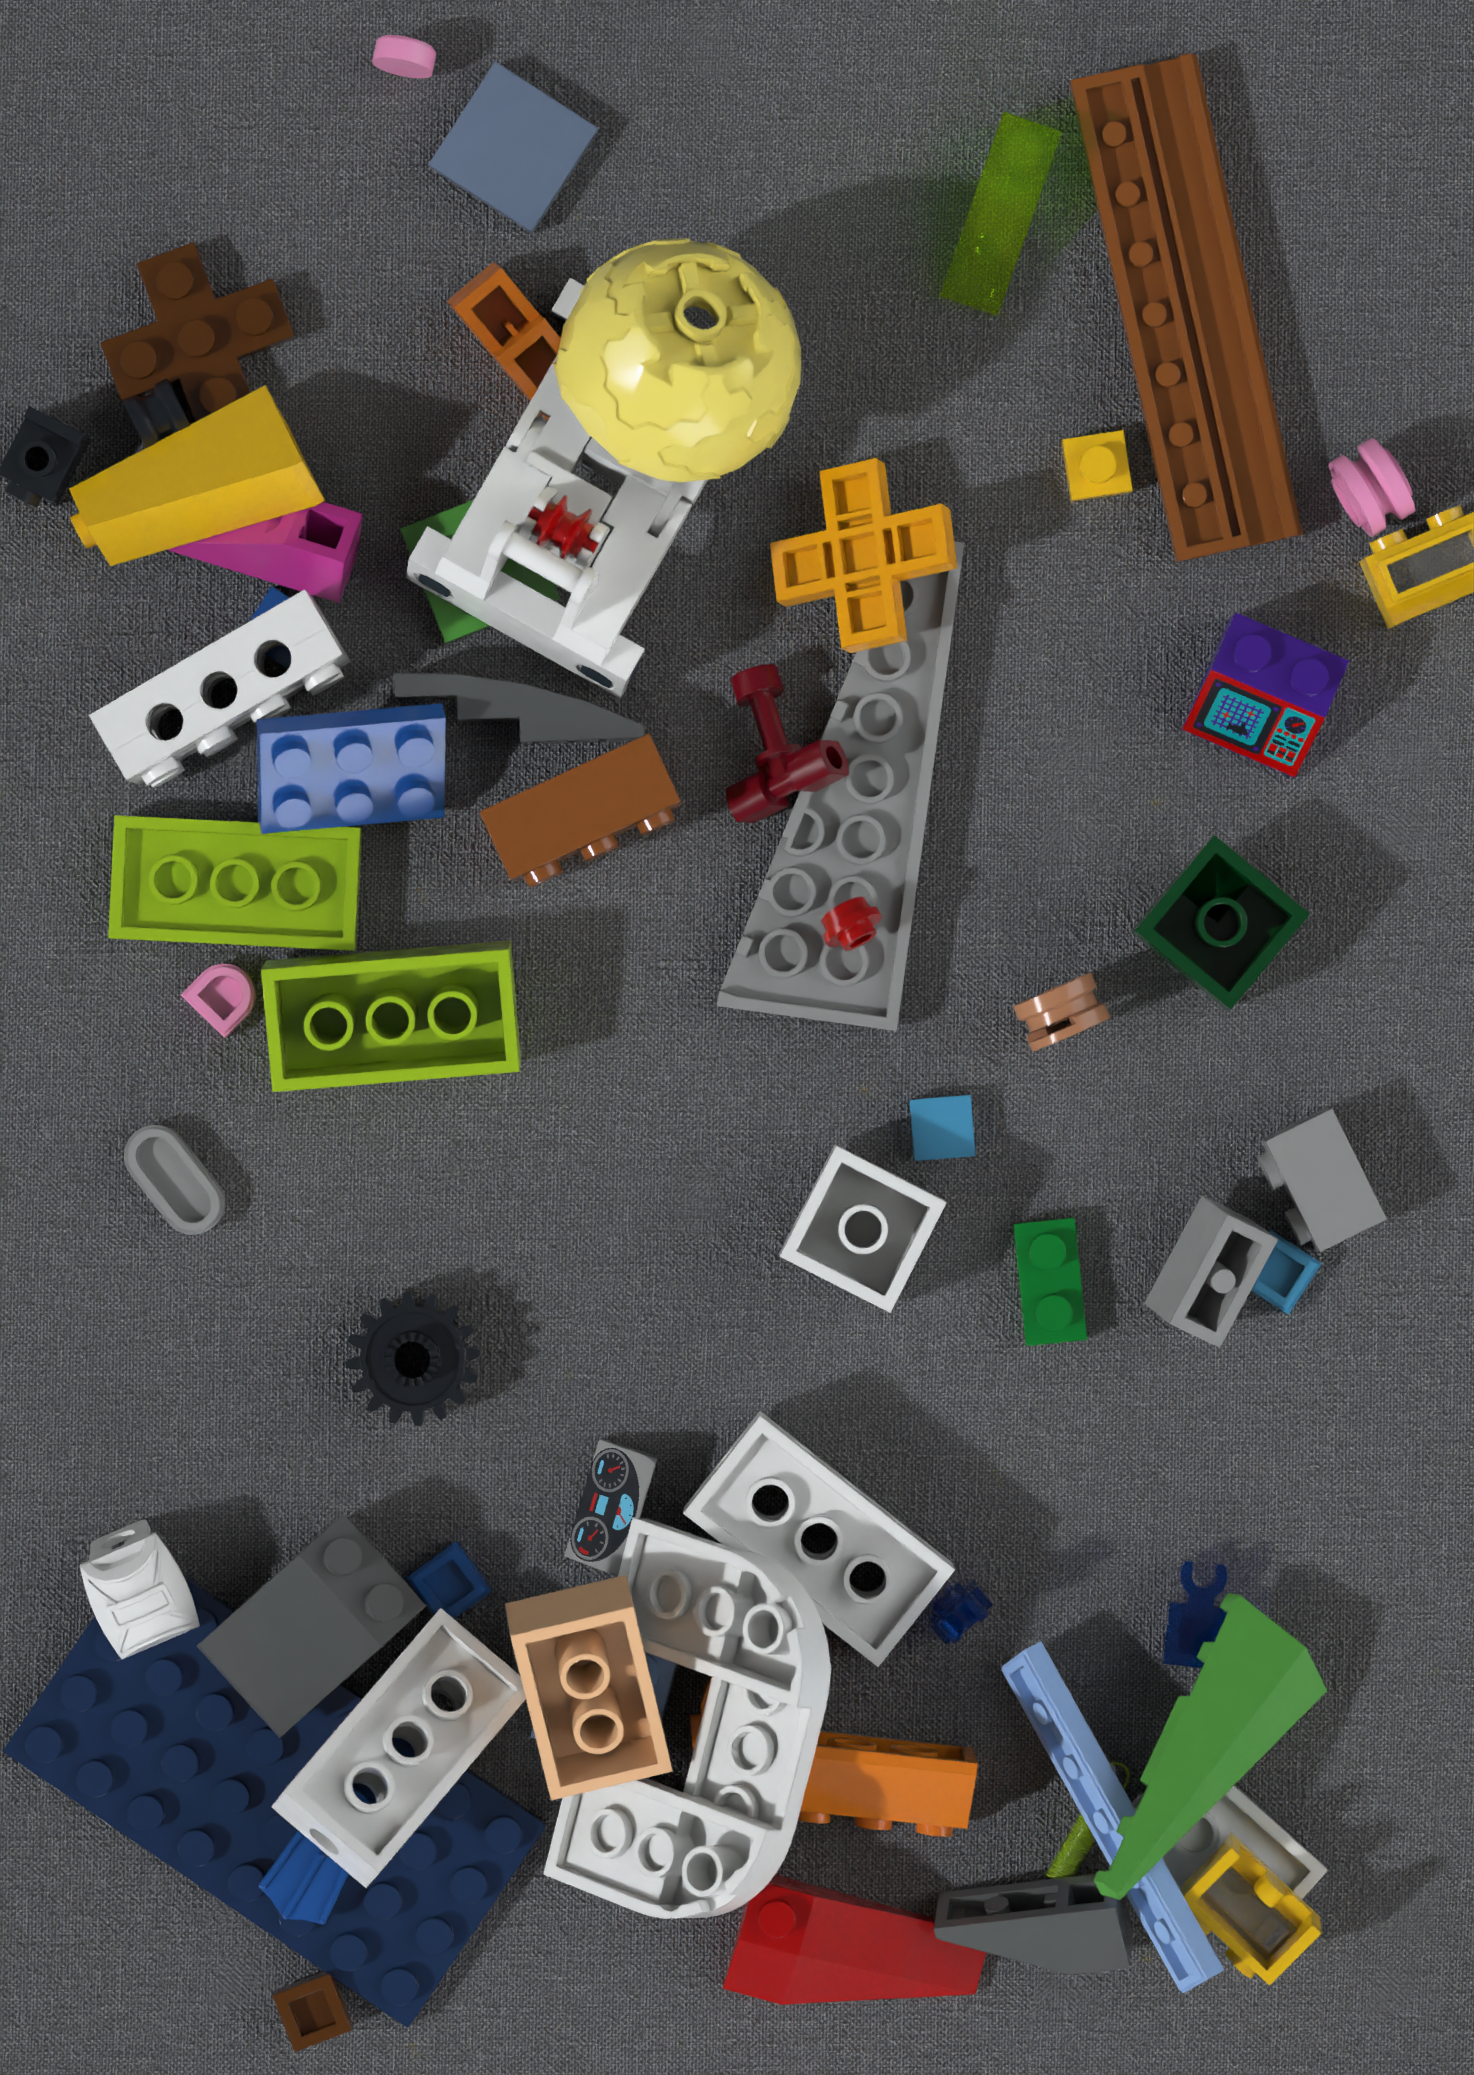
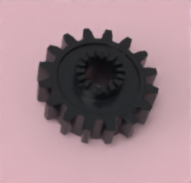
[345,1290,482,1426]

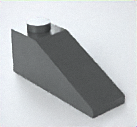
[934,1874,1134,1975]

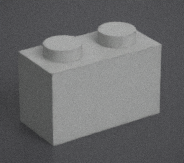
[1257,1107,1387,1252]
[1144,1195,1278,1348]

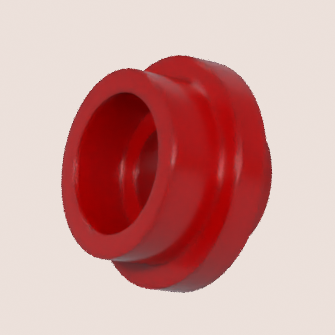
[821,897,882,951]

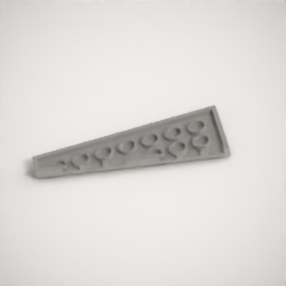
[717,541,964,1031]

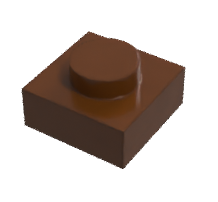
[272,1971,353,2052]

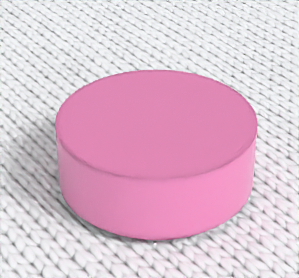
[372,35,437,79]

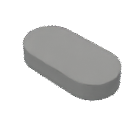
[124,1125,225,1235]

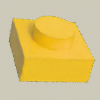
[1061,430,1133,502]

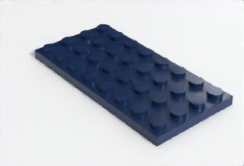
[2,1573,547,2028]

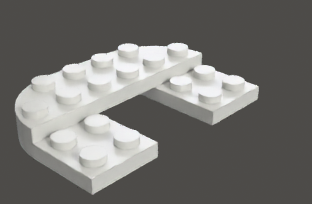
[543,1517,831,1919]

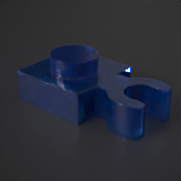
[1161,1559,1227,1668]
[928,1580,993,1644]

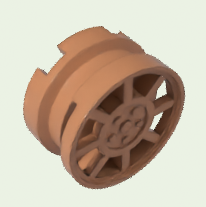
[1013,972,1111,1052]

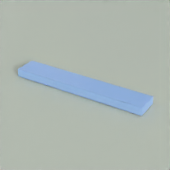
[1001,1641,1224,1993]

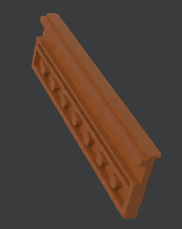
[1070,53,1303,563]

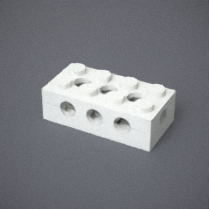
[89,589,351,788]
[683,1411,955,1667]
[272,1608,526,1888]

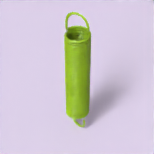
[1046,1762,1130,1879]

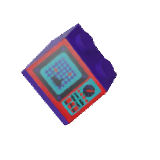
[1181,612,1349,778]

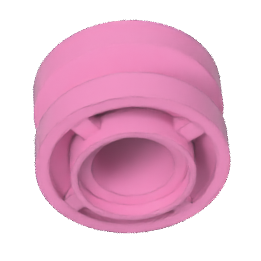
[1328,438,1416,537]

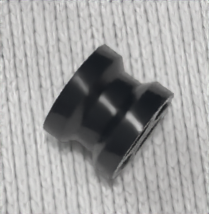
[123,378,191,448]

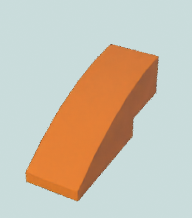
[446,262,561,422]

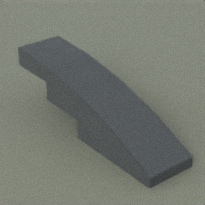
[394,673,645,745]

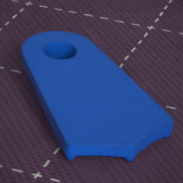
[259,1788,370,1925]

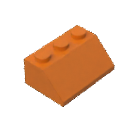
[798,1731,978,1837]

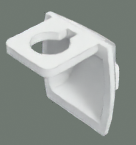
[80,1519,200,1659]

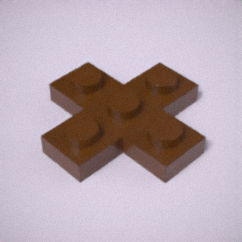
[100,242,296,422]

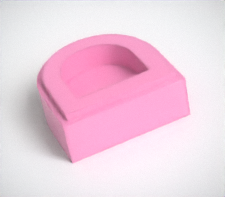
[181,964,256,1038]

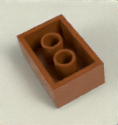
[479,733,682,888]

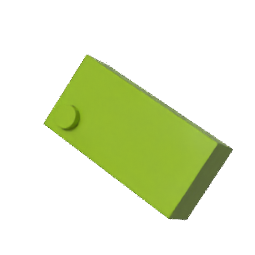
[261,940,521,1092]

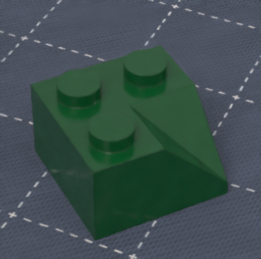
[1130,835,1310,1010]

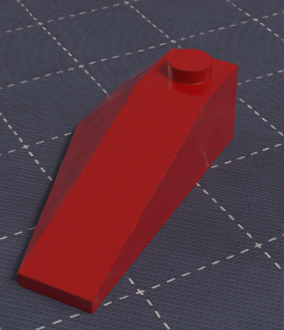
[722,1874,987,2005]

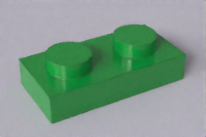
[1012,1217,1087,1346]

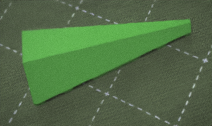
[1094,1593,1327,1900]

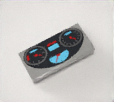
[564,1439,658,1576]

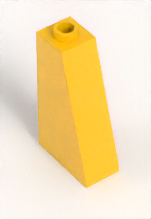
[69,385,325,566]

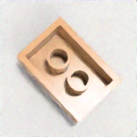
[505,1575,673,1800]

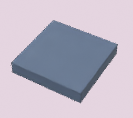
[428,61,599,234]

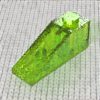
[940,111,1062,317]

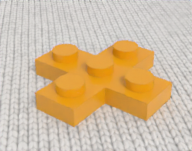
[770,458,958,653]

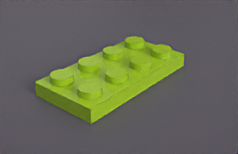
[108,815,362,951]

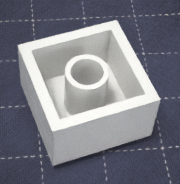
[779,1144,947,1313]

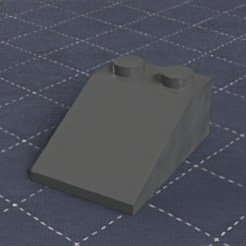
[197,1514,426,1738]

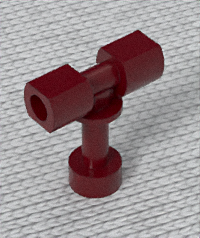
[726,664,849,823]

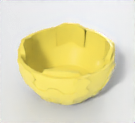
[553,238,801,482]

